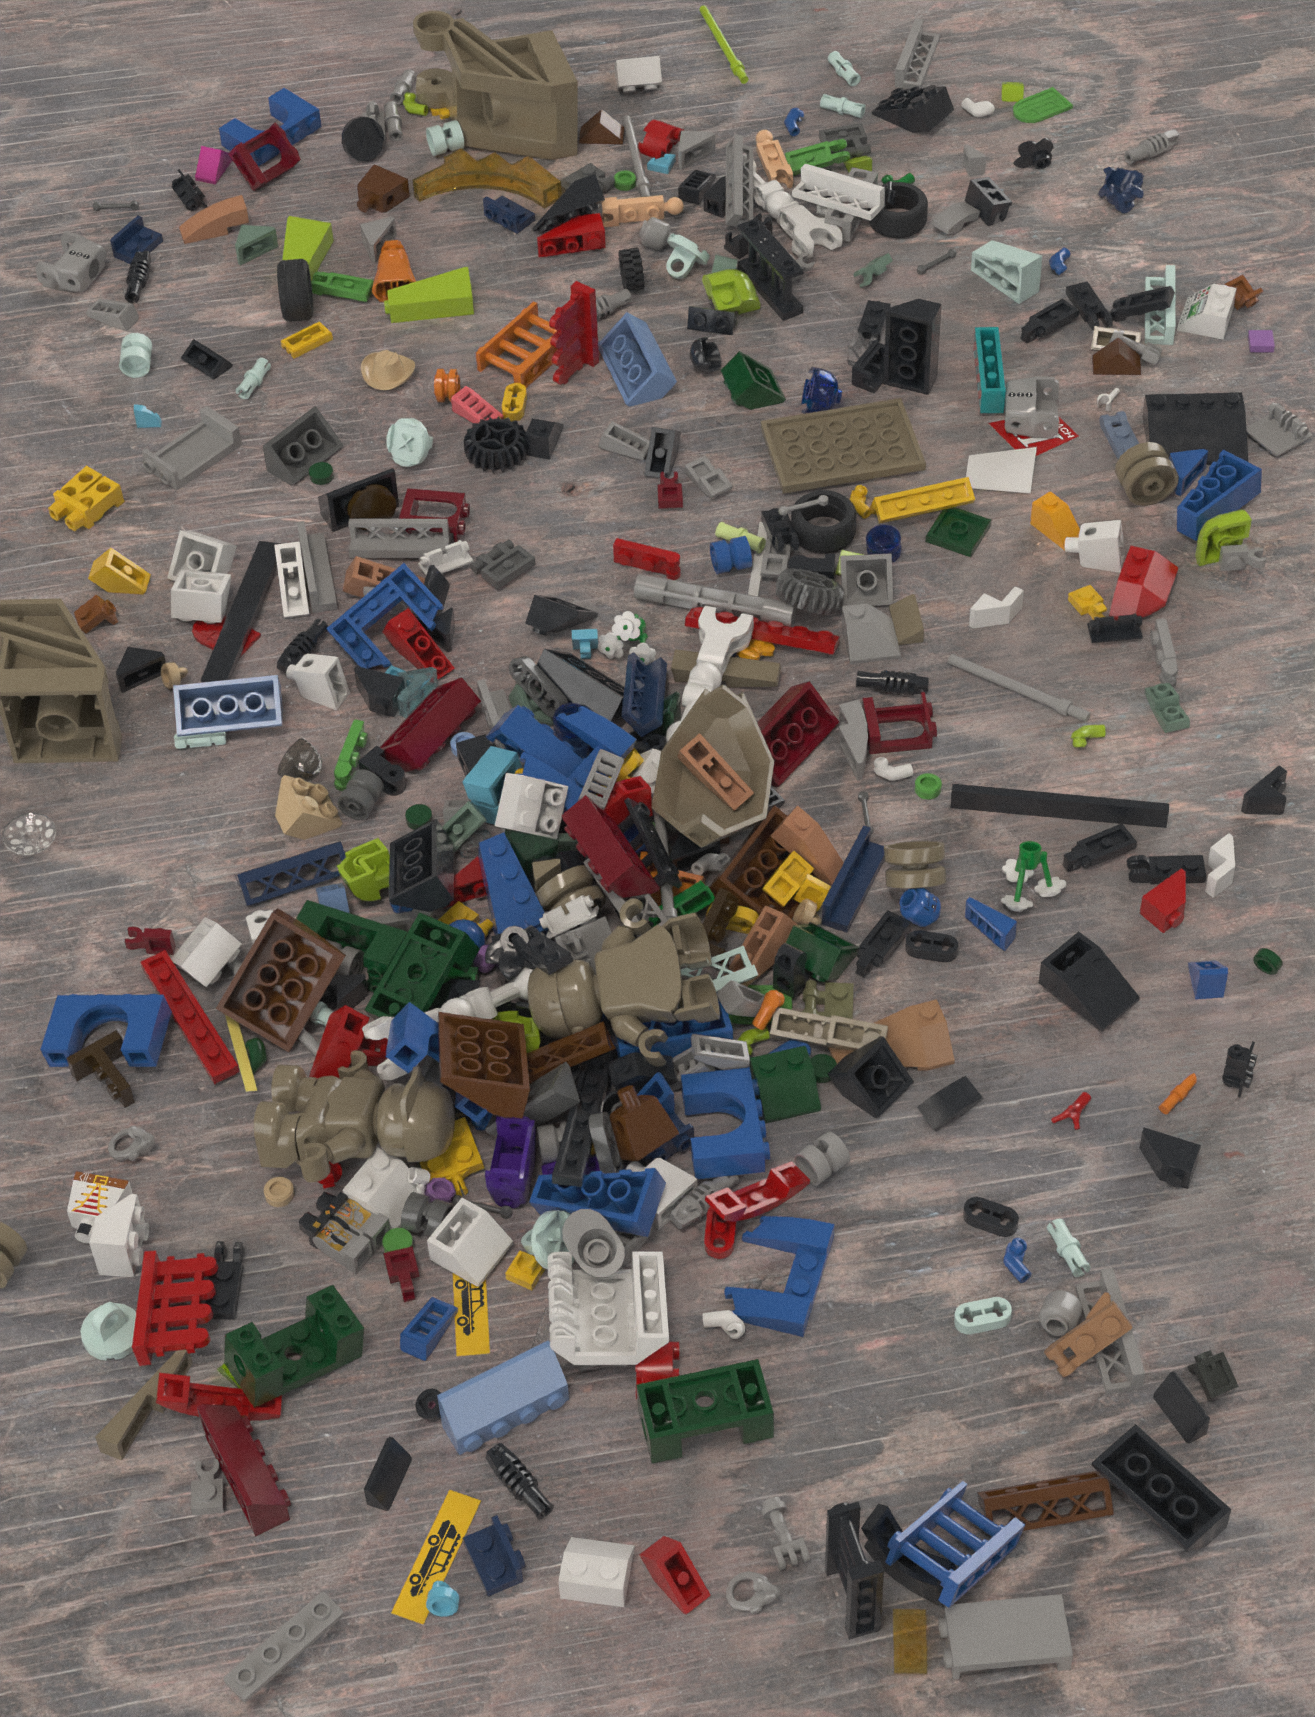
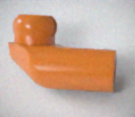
[752,990,785,1030]

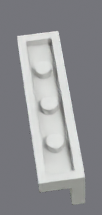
[792,164,885,220]

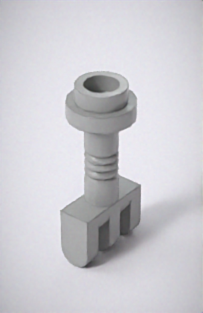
[1109,329,1162,364]
[761,1497,810,1571]

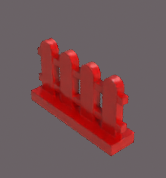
[549,281,599,385]
[132,1250,218,1366]

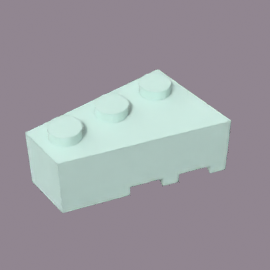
[971,240,1042,304]

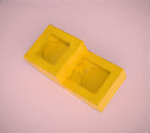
[762,851,814,907]

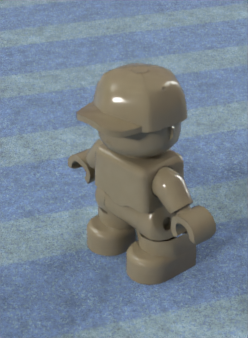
[527,898,720,1066]
[254,1050,455,1182]

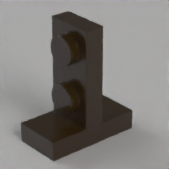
[703,888,740,967]
[66,1030,135,1108]

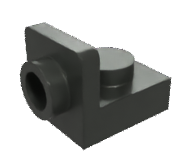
[1187,1350,1239,1399]

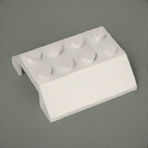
[547,1252,669,1365]

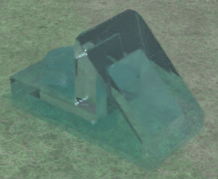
[396,667,438,718]

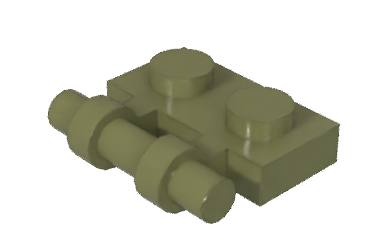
[802,980,854,1019]

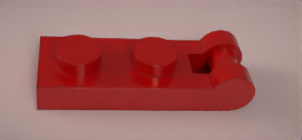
[613,538,681,580]

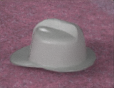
[562,1209,625,1277]

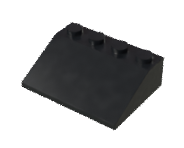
[1142,392,1249,465]

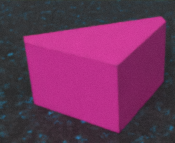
[195,146,232,185]

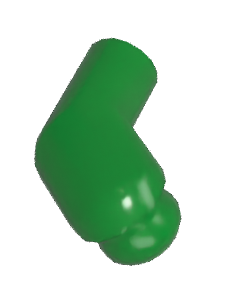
[881,173,915,185]

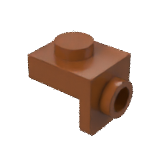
[1224,274,1263,310]
[74,595,118,634]

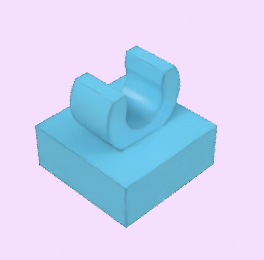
[572,629,598,659]

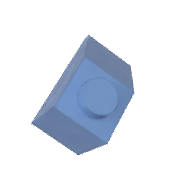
[315,883,350,913]

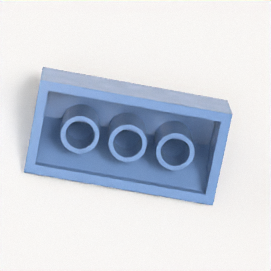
[598,312,677,407]
[173,675,283,737]
[437,1340,569,1455]

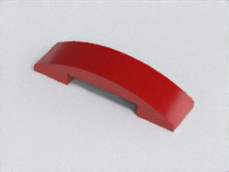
[705,1161,810,1221]
[156,1372,282,1421]

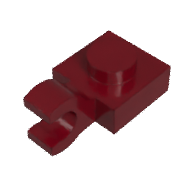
[124,926,176,955]
[383,1246,420,1302]

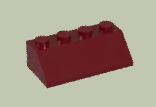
[380,677,481,772]
[757,681,839,787]
[561,795,661,898]
[197,1404,292,1537]

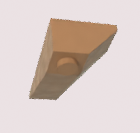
[828,999,955,1071]

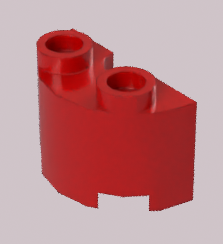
[638,119,684,159]
[635,1341,680,1399]

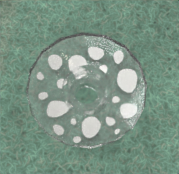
[2,812,56,856]

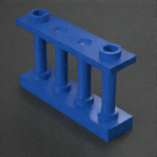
[886,1481,1025,1608]

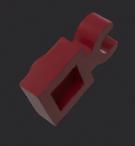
[657,472,683,509]

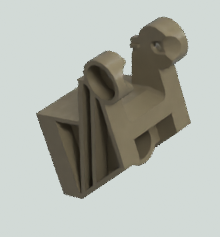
[413,11,578,160]
[0,599,122,763]

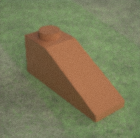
[343,556,425,598]
[677,733,754,811]
[771,805,844,886]
[724,905,798,987]

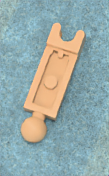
[756,130,793,188]
[601,195,684,227]

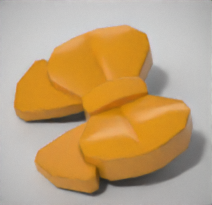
[737,639,775,660]

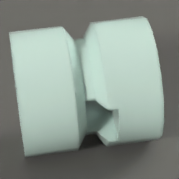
[426,120,464,156]
[119,333,152,378]

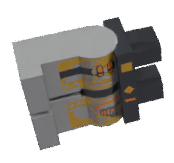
[299,1191,390,1274]

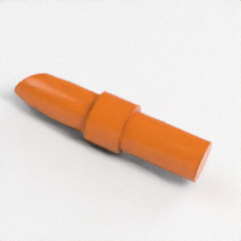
[1159,1073,1197,1115]

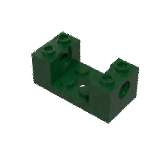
[295,900,408,994]
[364,912,480,1020]
[224,1285,364,1408]
[636,1359,774,1464]

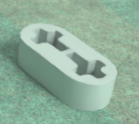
[954,1297,1012,1334]

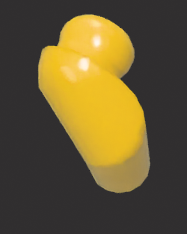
[849,485,872,519]

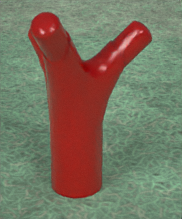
[1051,1092,1091,1130]

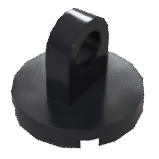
[341,116,385,161]

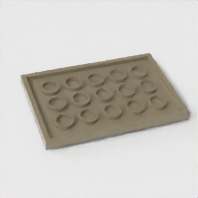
[761,398,926,494]

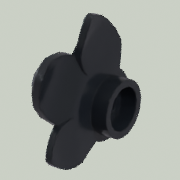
[1013,138,1054,169]
[485,926,536,982]

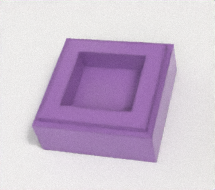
[1248,330,1275,352]

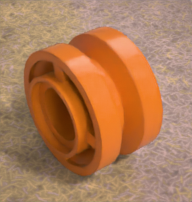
[434,369,460,402]

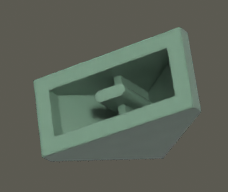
[235,225,278,266]

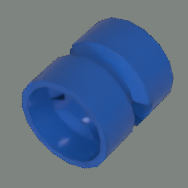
[710,536,752,574]

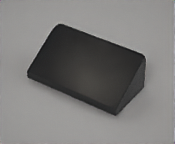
[181,339,233,380]
[424,565,450,616]
[1153,1371,1210,1443]
[364,1436,412,1511]

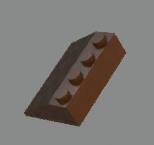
[709,805,820,919]
[216,908,346,1052]
[437,1012,530,1119]

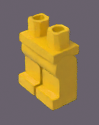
[48,465,125,531]

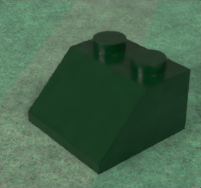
[720,351,786,410]
[786,924,859,982]
[750,1045,821,1124]

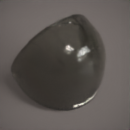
[277,738,322,782]

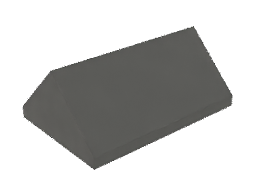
[263,406,344,486]
[485,1062,580,1136]

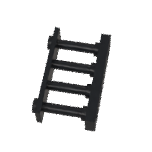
[737,218,804,321]
[611,798,682,919]
[825,1501,884,1640]

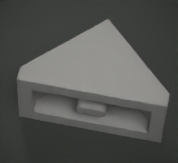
[678,131,716,170]
[360,217,397,263]

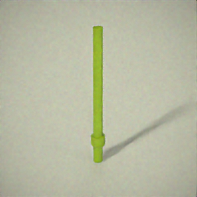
[699,5,749,84]

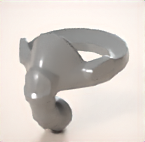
[108,1126,155,1161]
[726,1571,780,1614]

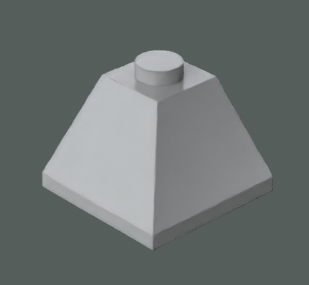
[840,554,893,606]
[842,603,901,664]

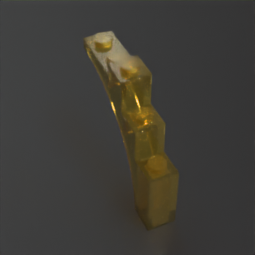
[412,148,562,209]

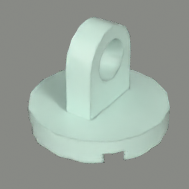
[666,233,710,279]
[386,418,433,467]
[521,1210,575,1270]
[80,1302,136,1361]

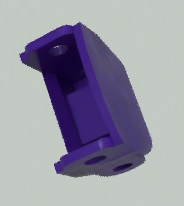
[485,1116,536,1209]

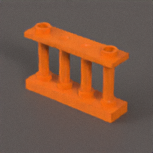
[476,301,558,388]

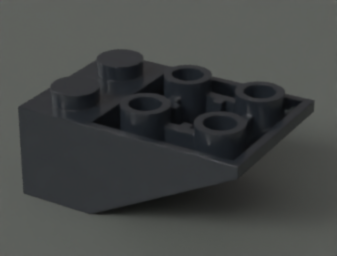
[872,85,954,133]
[532,174,605,232]
[1038,931,1140,1032]

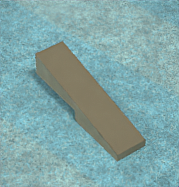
[671,649,781,688]
[770,1007,888,1051]
[95,1350,193,1460]

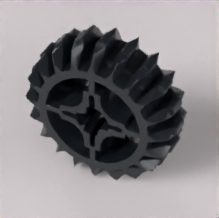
[463,416,527,473]

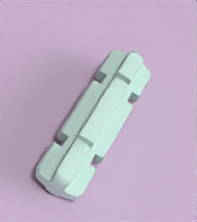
[174,732,226,749]

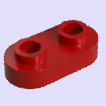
[704,1207,737,1259]

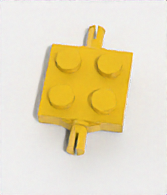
[419,1117,484,1196]

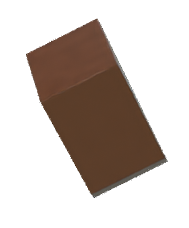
[579,109,625,145]
[1092,338,1141,375]

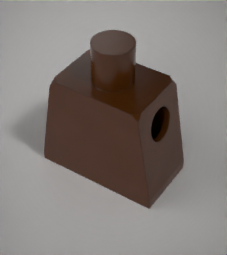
[357,164,410,213]
[609,1085,679,1161]

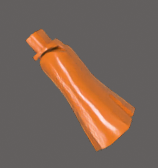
[372,240,416,302]

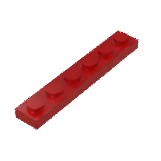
[685,607,840,655]
[140,950,240,1084]

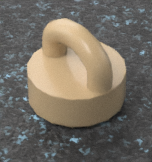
[161,662,188,689]
[793,898,821,925]

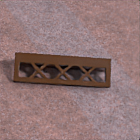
[527,1022,616,1084]
[977,1471,1114,1537]

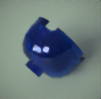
[801,366,842,414]

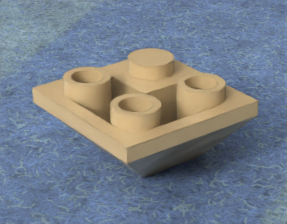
[275,775,343,840]

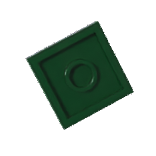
[925,507,992,557]

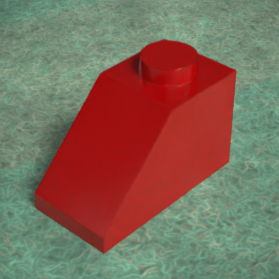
[1140,868,1186,933]
[639,1536,711,1615]

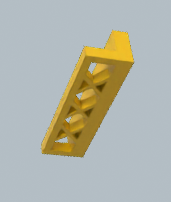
[870,477,975,524]

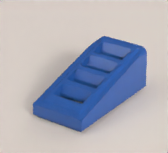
[965,897,1017,951]
[400,1297,458,1361]

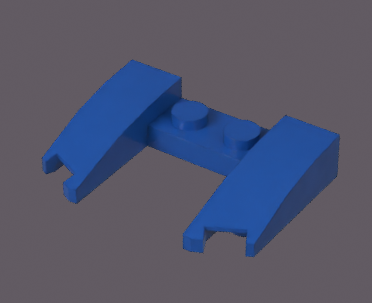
[326,563,444,669]
[518,706,637,815]
[724,1216,835,1337]

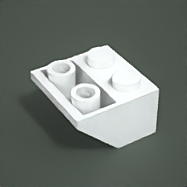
[495,773,568,840]
[89,1194,149,1277]
[427,1198,513,1287]

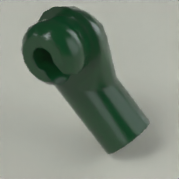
[245,1038,267,1076]

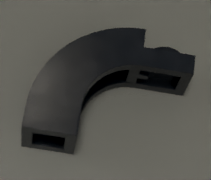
[861,1504,957,1606]

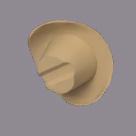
[361,350,415,390]

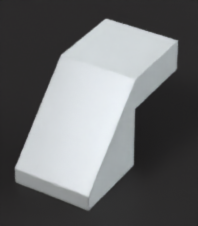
[969,586,1024,628]
[1205,833,1235,898]

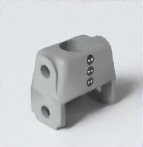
[35,231,107,292]
[1005,376,1059,438]

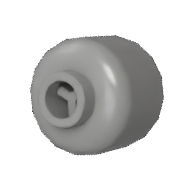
[639,217,672,251]
[1039,1290,1082,1336]

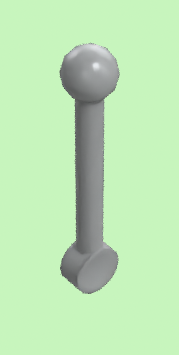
[778,495,828,515]

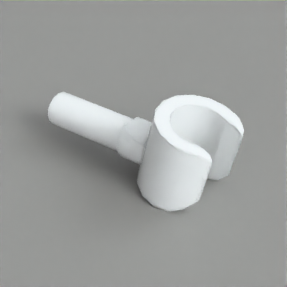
[1097,388,1120,411]
[407,1167,430,1195]

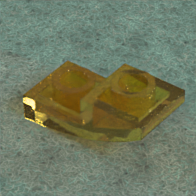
[893,1609,927,1675]

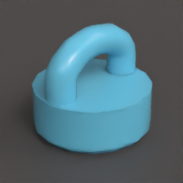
[426,1580,459,1617]

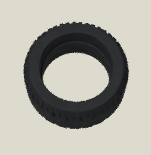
[868,182,928,238]
[277,259,313,322]
[791,490,857,553]

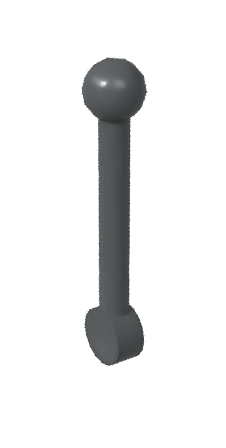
[93,201,139,211]
[917,249,957,275]
[858,791,874,834]
[452,1195,512,1219]

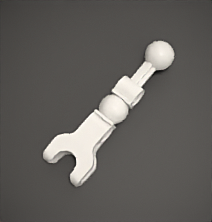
[743,154,842,260]
[666,606,754,742]
[362,966,533,1080]

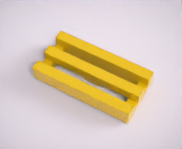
[280,321,333,359]

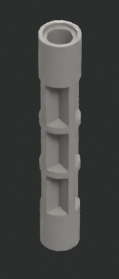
[634,574,797,627]

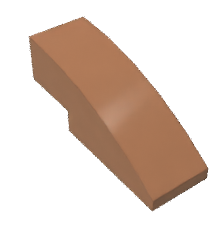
[179,195,249,244]

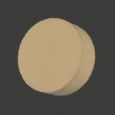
[264,1177,294,1207]

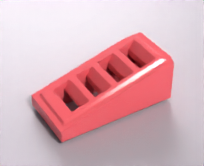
[451,386,504,424]

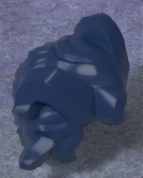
[1098,167,1144,213]

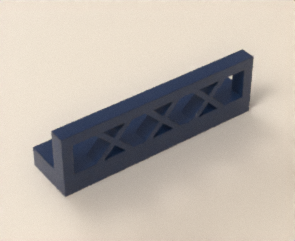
[622,652,667,737]
[822,825,885,933]
[235,841,346,906]

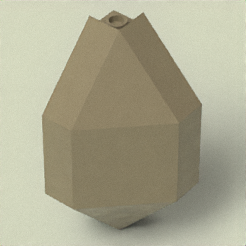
[651,685,774,848]

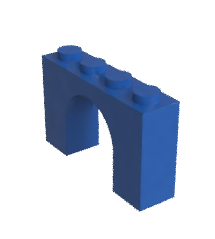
[219,88,322,167]
[40,994,172,1067]
[386,1002,488,1123]
[681,1067,770,1179]

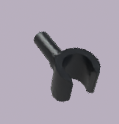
[884,181,896,205]

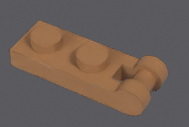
[1044,1300,1133,1377]

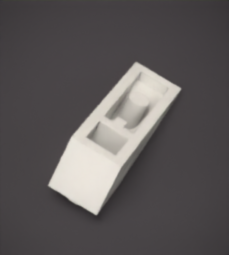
[274,542,309,618]

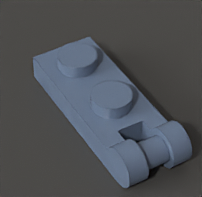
[1099,411,1139,460]

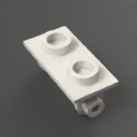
[418,540,474,575]
[539,895,599,939]

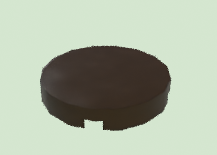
[347,485,397,531]

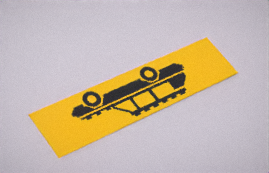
[453,1273,490,1357]
[391,1490,481,1625]

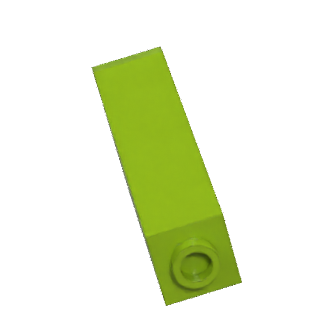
[282,216,334,281]
[384,267,474,323]

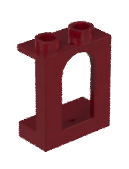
[228,122,301,191]
[399,488,470,543]
[862,692,937,755]

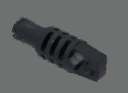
[124,251,151,303]
[276,619,328,673]
[856,670,929,695]
[485,1443,554,1520]

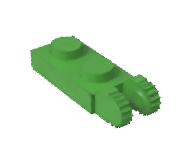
[785,139,850,176]
[311,271,374,302]
[334,719,368,791]

